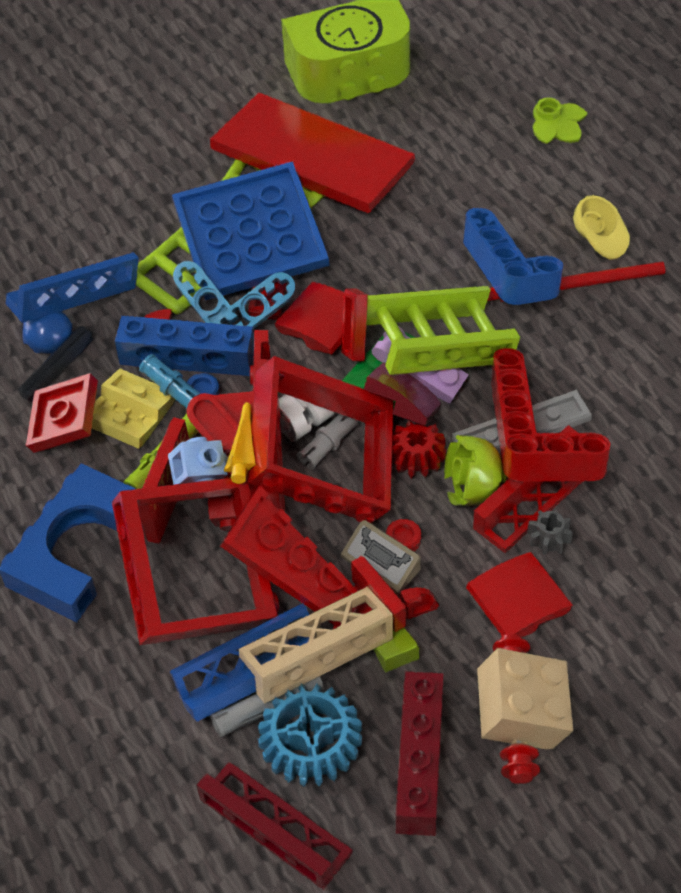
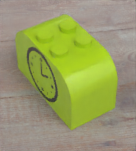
[281,0,410,103]

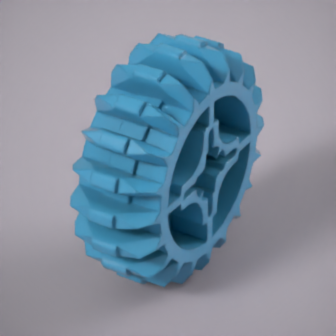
[258,683,362,787]

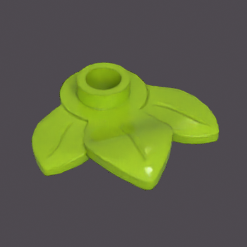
[533,97,588,144]

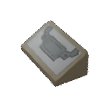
[341,520,421,595]

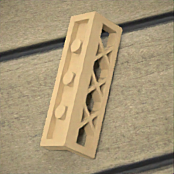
[239,587,393,704]

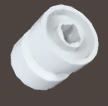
[279,394,334,442]

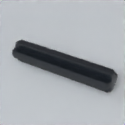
[18,326,93,402]

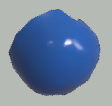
[22,311,73,354]

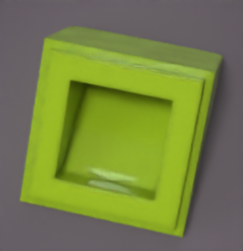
[373,627,419,673]

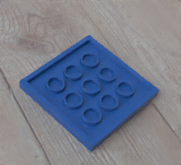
[172,161,330,301]

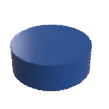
[187,373,219,395]

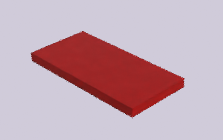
[210,93,415,214]

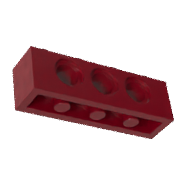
[396,671,443,836]

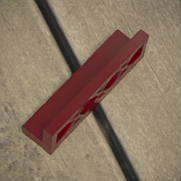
[197,762,353,890]

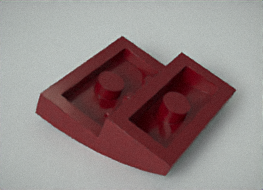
[363,362,441,425]

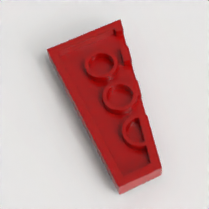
[220,485,359,628]

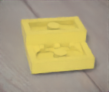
[92,369,175,449]

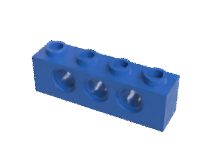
[115,316,254,376]

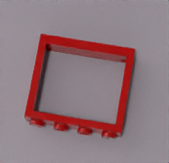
[248,356,393,523]
[112,476,279,645]

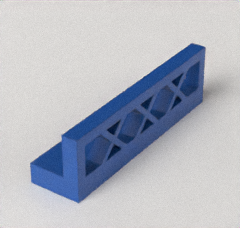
[6,252,139,323]
[169,604,309,722]

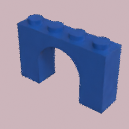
[0,463,144,623]

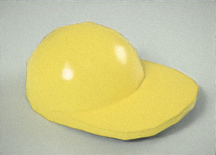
[573,195,630,260]

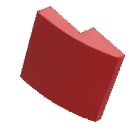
[274,281,344,354]
[466,552,573,637]

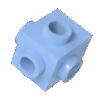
[168,437,228,485]

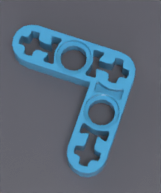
[173,261,295,329]

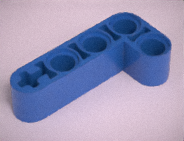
[463,208,563,305]

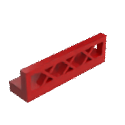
[473,425,582,553]

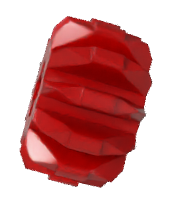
[392,420,446,478]

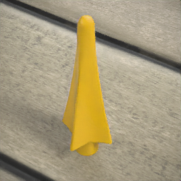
[223,402,256,484]

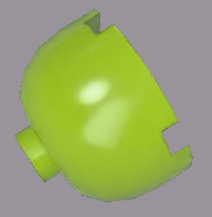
[444,435,506,506]

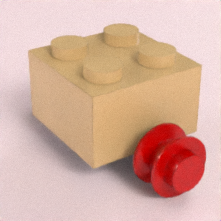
[477,634,573,784]

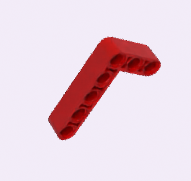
[491,348,611,482]

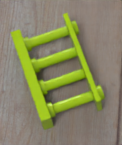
[366,286,520,375]

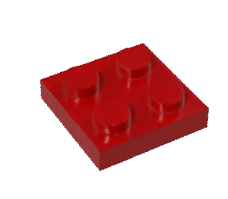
[26,373,98,453]

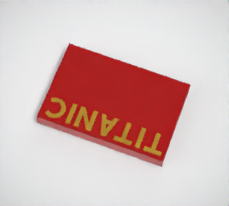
[138,417,189,544]

